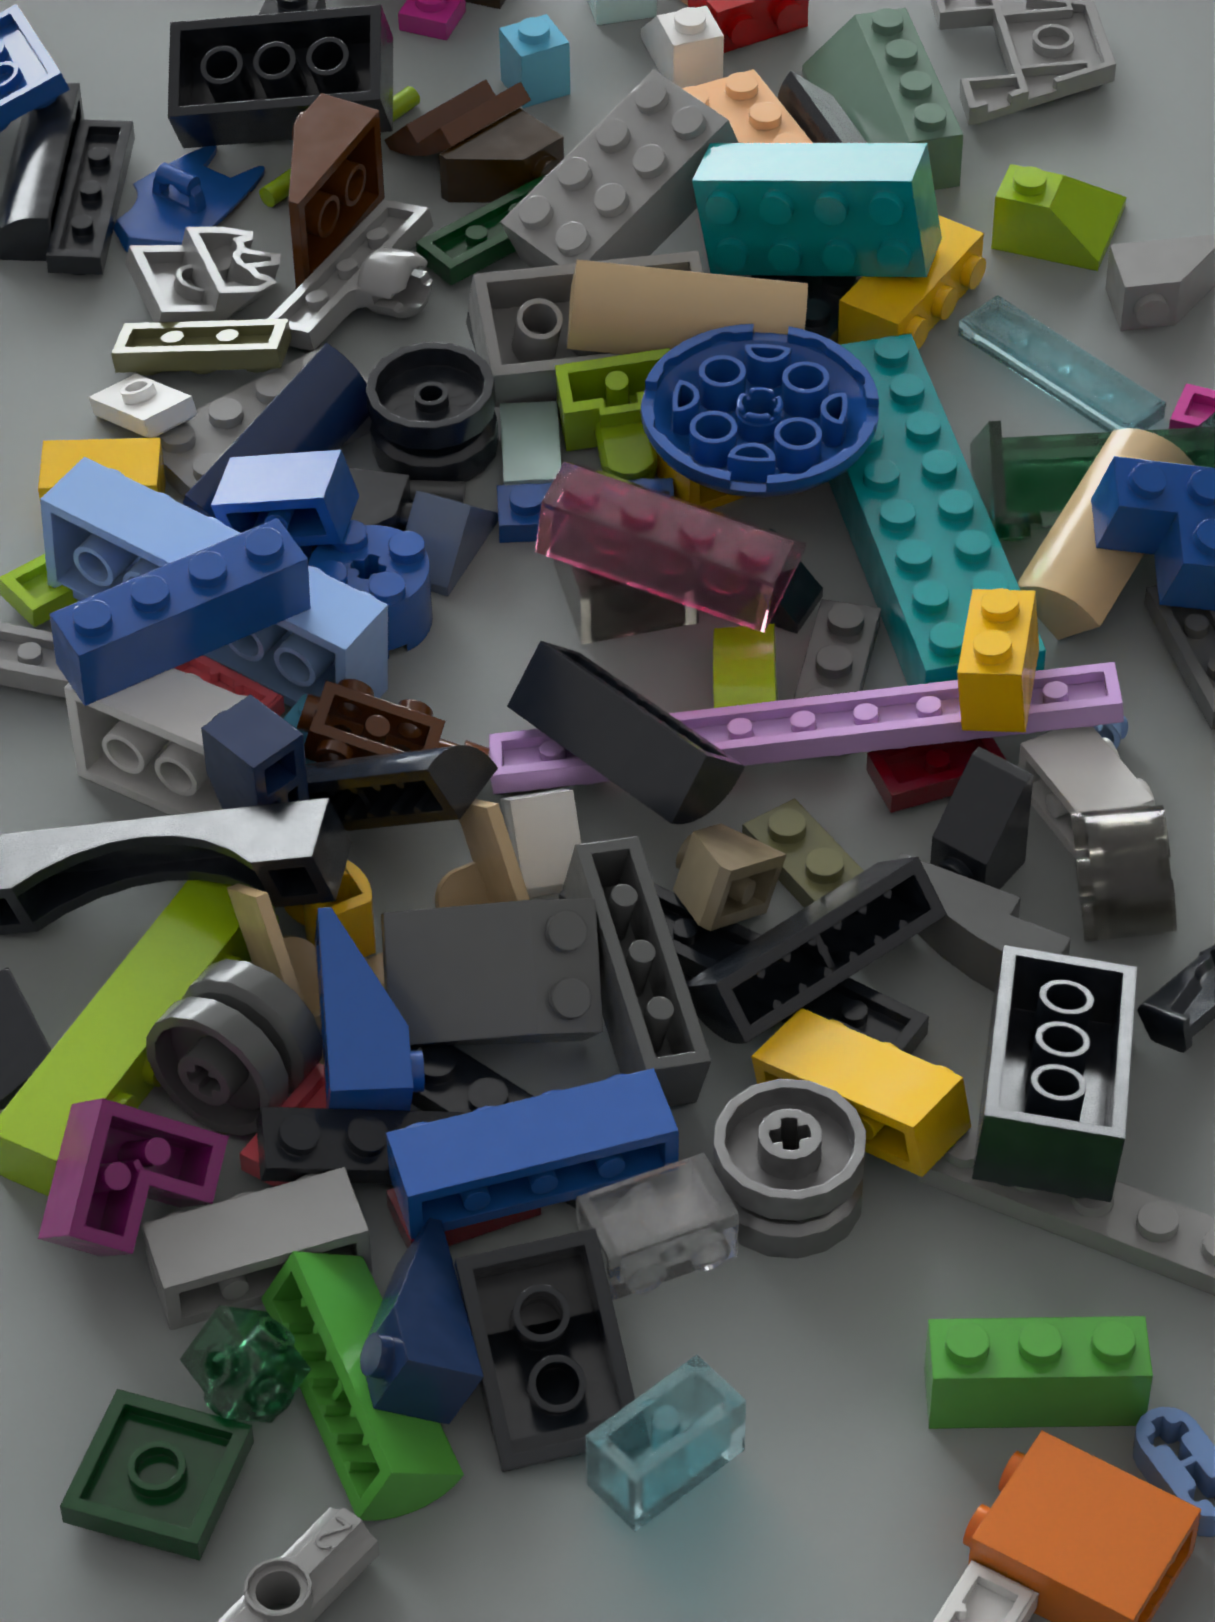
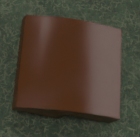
[384,79,531,156]

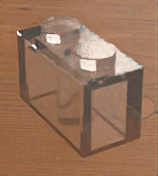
[576,1153,739,1300]

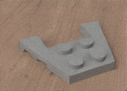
[931,0,1116,125]

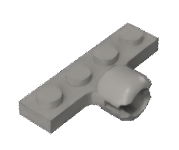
[268,200,433,351]

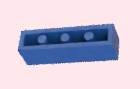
[50,518,311,706]
[386,1068,679,1239]

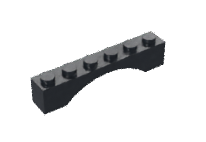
[0,798,352,935]

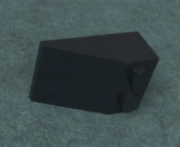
[454,1228,644,1472]

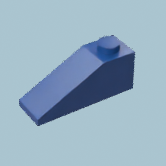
[315,907,425,1111]

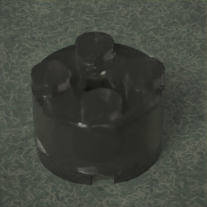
[1071,804,1177,942]

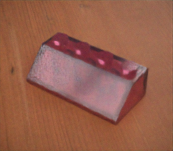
[535,461,806,633]

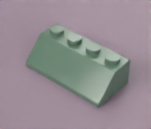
[802,8,963,190]

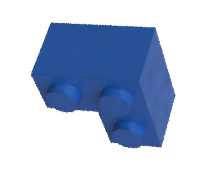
[211,449,359,562]
[1091,456,1215,611]

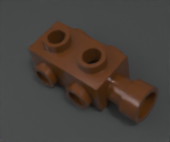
[296,679,490,762]

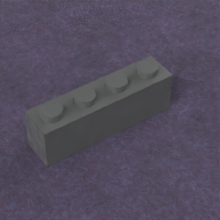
[563,836,712,1107]

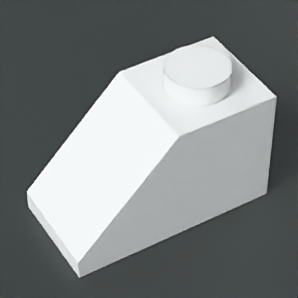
[641,6,724,88]

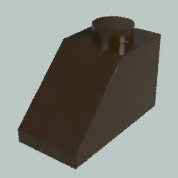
[439,108,564,203]

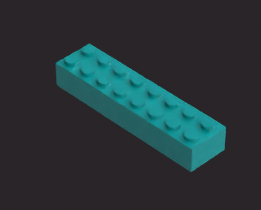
[828,334,1046,686]

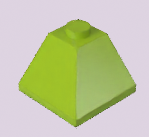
[991,164,1127,271]

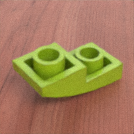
[713,624,778,708]

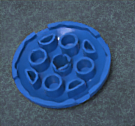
[641,324,879,498]

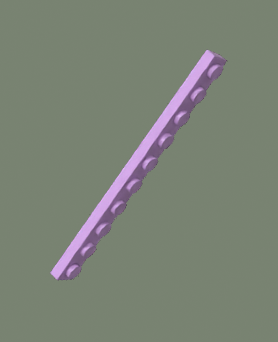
[489,662,1124,795]

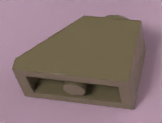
[673,823,787,931]

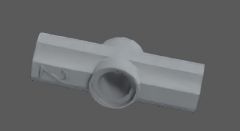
[217,1507,379,1622]

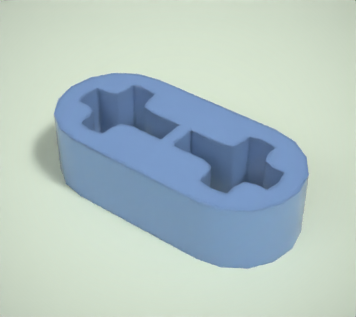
[1133,1407,1215,1537]

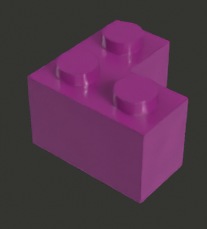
[38,1098,229,1257]

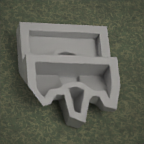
[125,226,281,322]

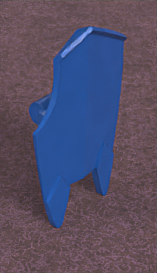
[114,146,265,252]

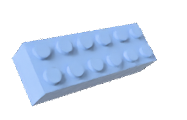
[40,456,388,707]

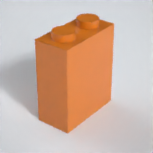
[963,1430,1201,1622]

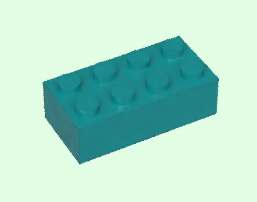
[692,143,942,277]

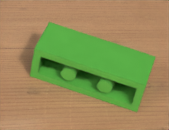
[924,1316,1153,1429]

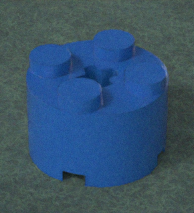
[308,520,433,659]

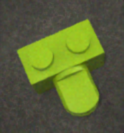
[555,348,670,481]

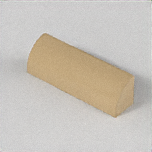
[567,259,808,355]
[1017,428,1195,640]

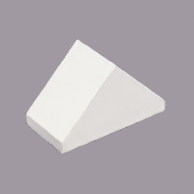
[500,788,582,898]

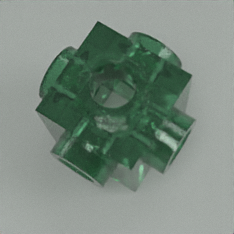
[180,1305,311,1423]

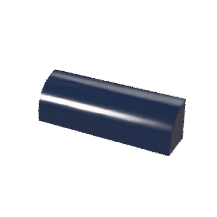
[183,342,369,518]

